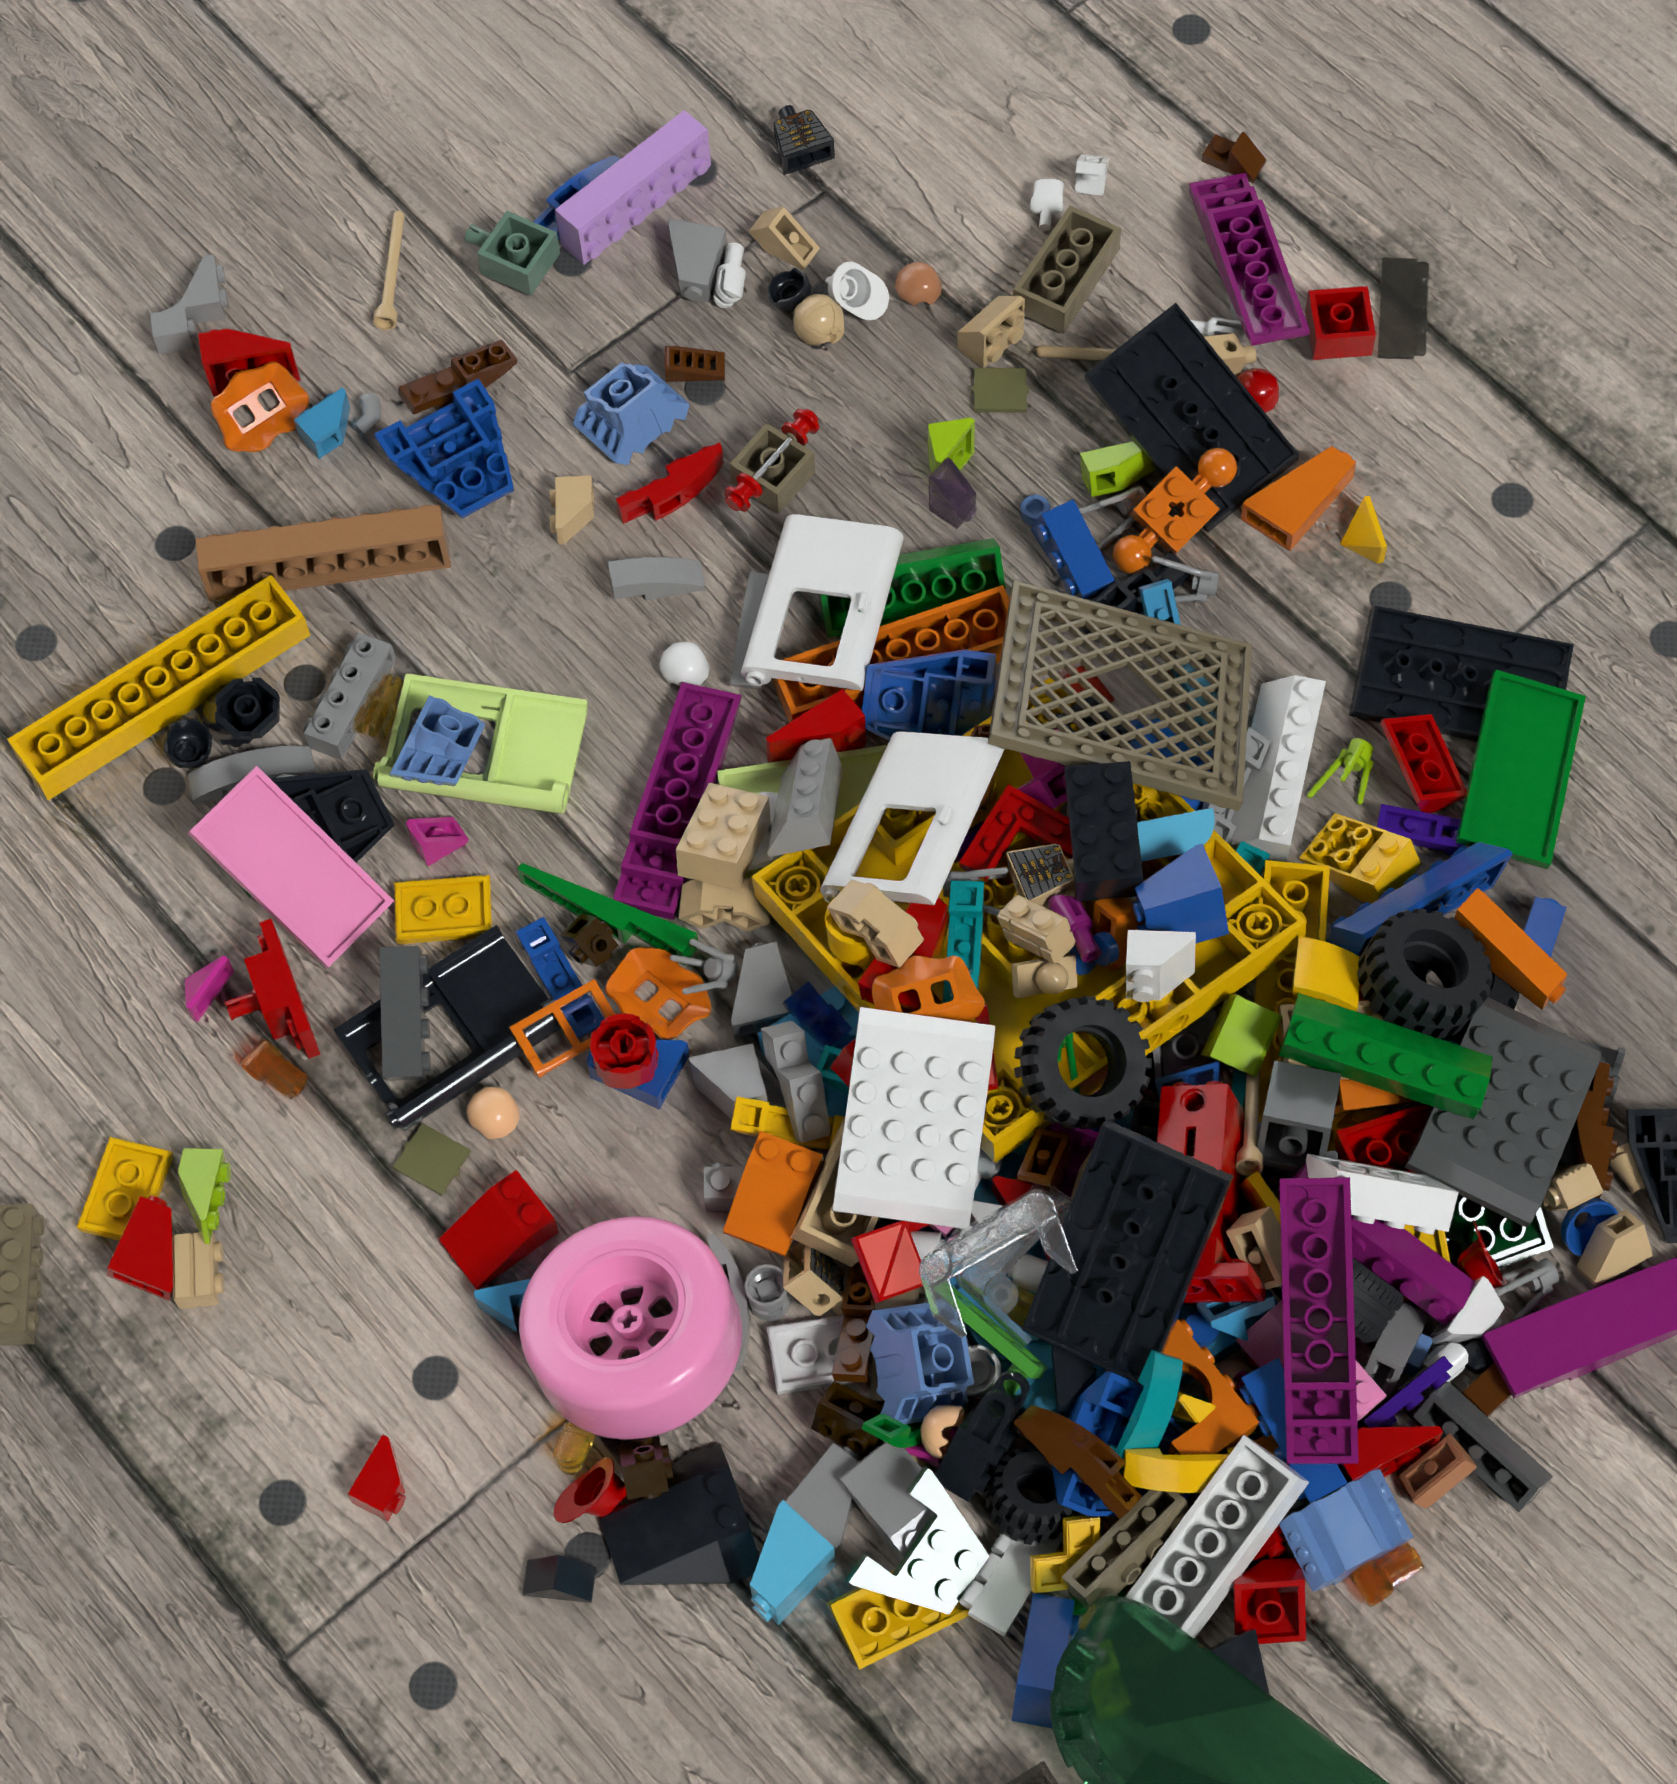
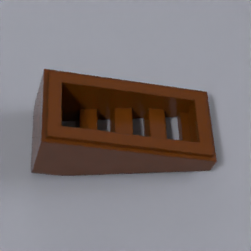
[665,346,725,382]

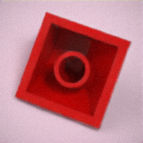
[1233,1558,1306,1644]

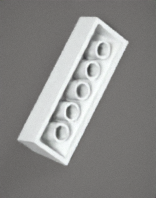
[1230,675,1326,862]
[1119,1435,1309,1653]

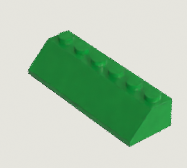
[818,538,1006,638]
[1278,993,1493,1120]

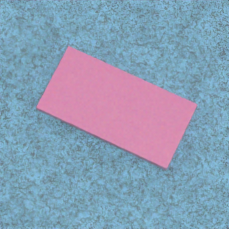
[188,766,394,969]

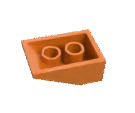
[723,1131,824,1257]

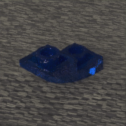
[782,981,852,1048]

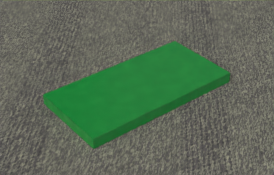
[1456,670,1586,869]

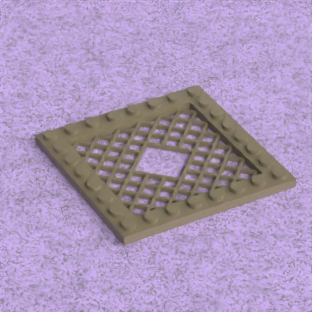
[988,580,1252,811]

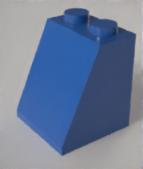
[1132,844,1229,943]

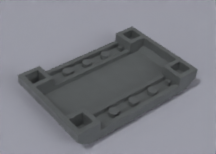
[1404,997,1601,1227]

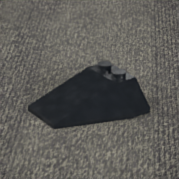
[270,769,395,863]
[1626,1108,1677,1243]
[599,1443,759,1585]

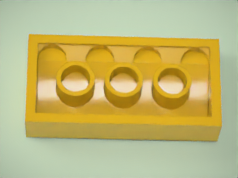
[827,1570,969,1670]

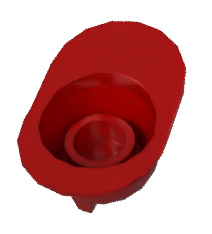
[1457,1220,1508,1289]
[553,1457,627,1524]

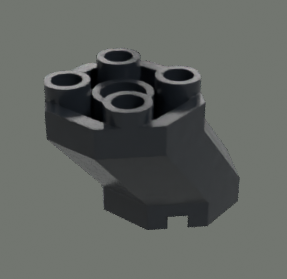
[203,677,280,747]

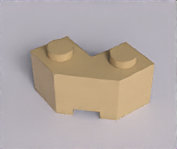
[679,878,770,932]
[827,879,924,968]

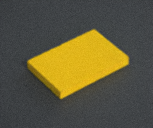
[394,875,492,945]
[77,1137,174,1241]

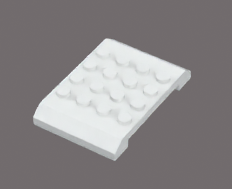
[832,1007,995,1230]

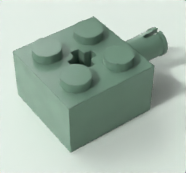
[464,211,560,296]

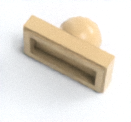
[1012,953,1077,998]

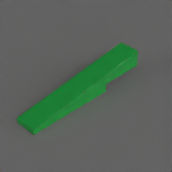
[517,863,698,966]

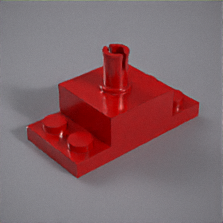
[224,918,321,1059]

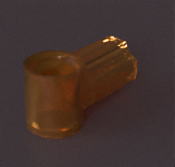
[240,1039,309,1100]
[1349,1542,1424,1607]

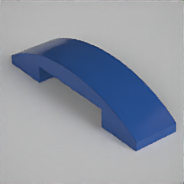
[516,917,604,1040]

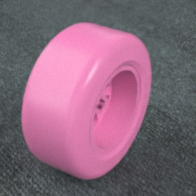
[519,1216,742,1440]

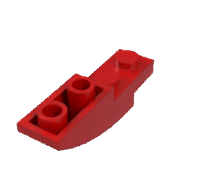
[616,442,724,524]

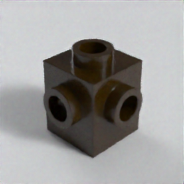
[560,913,618,967]

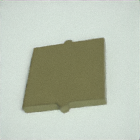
[971,368,1029,413]
[393,1123,471,1196]

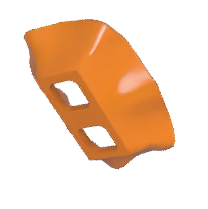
[211,361,309,452]
[605,947,711,1040]
[872,956,985,1023]

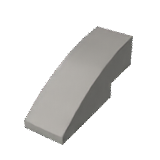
[608,557,706,600]

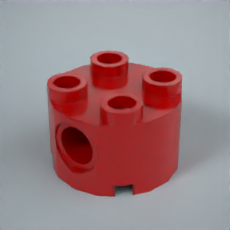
[590,1013,659,1089]

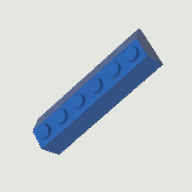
[1325,842,1513,957]

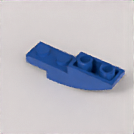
[534,155,620,240]

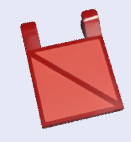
[851,1221,950,1304]

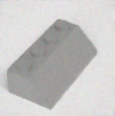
[767,738,843,857]

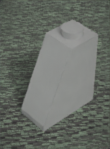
[668,218,727,302]
[731,942,796,1039]
[689,1043,768,1119]
[1364,1302,1430,1408]
[785,1443,860,1558]

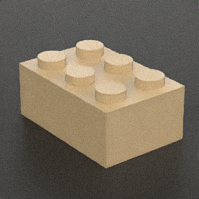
[676,783,770,890]

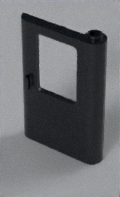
[333,925,566,1131]

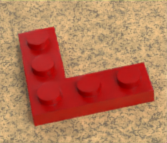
[958,784,1072,883]

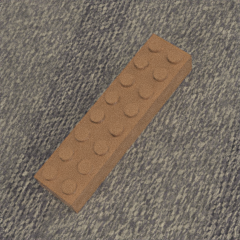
[196,505,451,601]

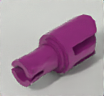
[1048,895,1102,963]

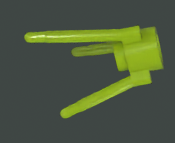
[1307,738,1374,805]

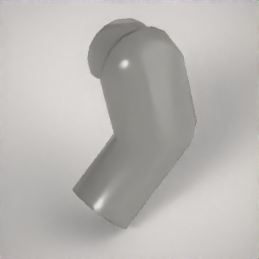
[352,392,381,435]

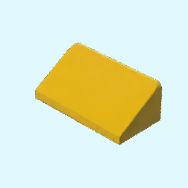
[1172,1392,1216,1423]

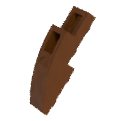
[398,339,517,415]
[1571,1062,1618,1198]
[832,1261,875,1383]
[1013,1405,1142,1519]

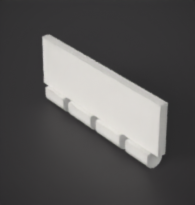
[959,1532,1063,1636]

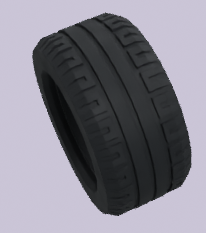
[1353,1258,1403,1343]

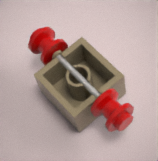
[724,408,820,514]

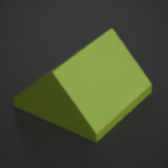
[928,417,975,495]
[1201,994,1283,1077]

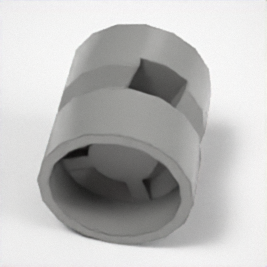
[744,1264,791,1321]

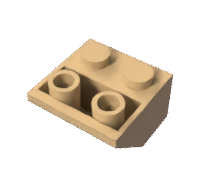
[957,296,1025,368]

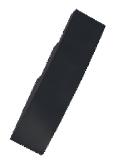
[1081,550,1192,635]

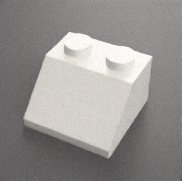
[1126,930,1196,1002]

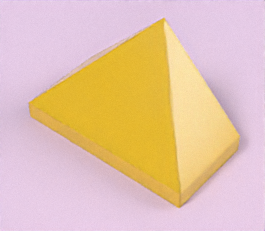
[1340,496,1387,564]

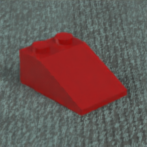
[198,328,301,396]
[765,689,866,763]
[439,1169,559,1290]
[1337,1426,1443,1489]

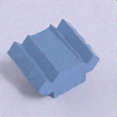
[573,362,690,465]
[389,695,486,786]
[866,1301,974,1424]
[1279,1469,1413,1592]

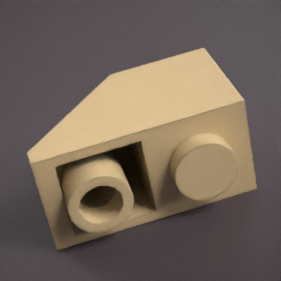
[550,475,594,545]
[1576,1209,1653,1287]

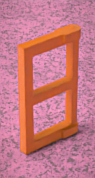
[509,979,615,1078]

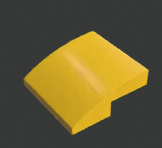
[1292,936,1360,1012]
[1239,1171,1281,1226]

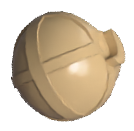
[793,294,844,345]

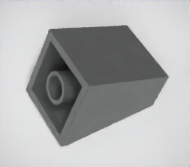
[1257,1060,1341,1172]

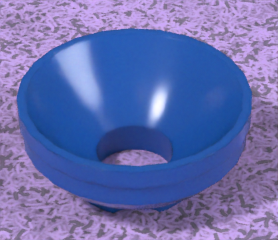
[1561,1198,1618,1257]

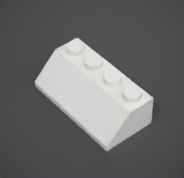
[1306,1154,1459,1234]

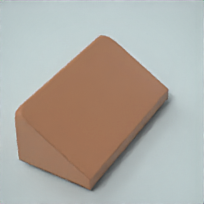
[1398,1434,1477,1508]

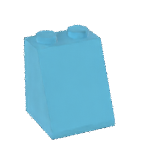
[750,1500,836,1625]

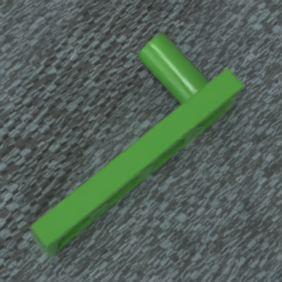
[928,1280,1049,1395]

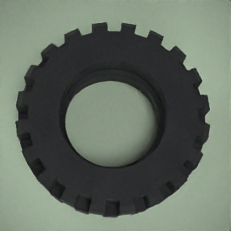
[1357,909,1493,1039]
[1014,996,1152,1129]

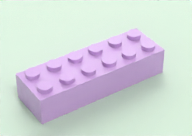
[555,110,711,265]

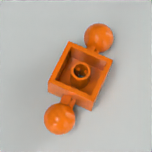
[1112,448,1237,574]

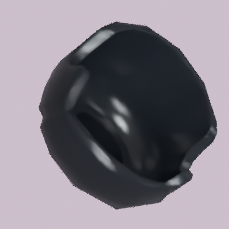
[768,268,811,312]
[164,718,212,769]

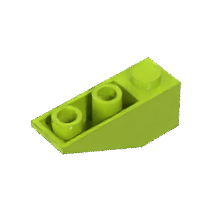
[1080,441,1156,497]
[178,1148,231,1244]

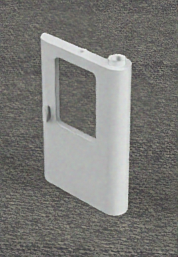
[741,514,904,691]
[820,732,1004,905]

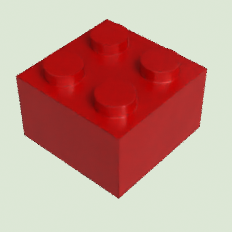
[1305,286,1376,360]

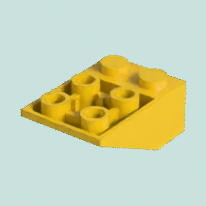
[1299,813,1421,904]

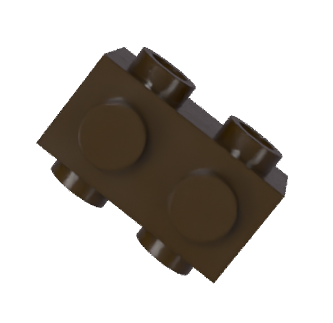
[811,1381,884,1457]
[618,1435,674,1499]

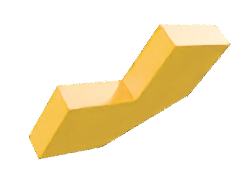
[1030,1515,1101,1593]

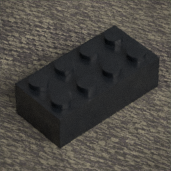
[1065,761,1143,901]

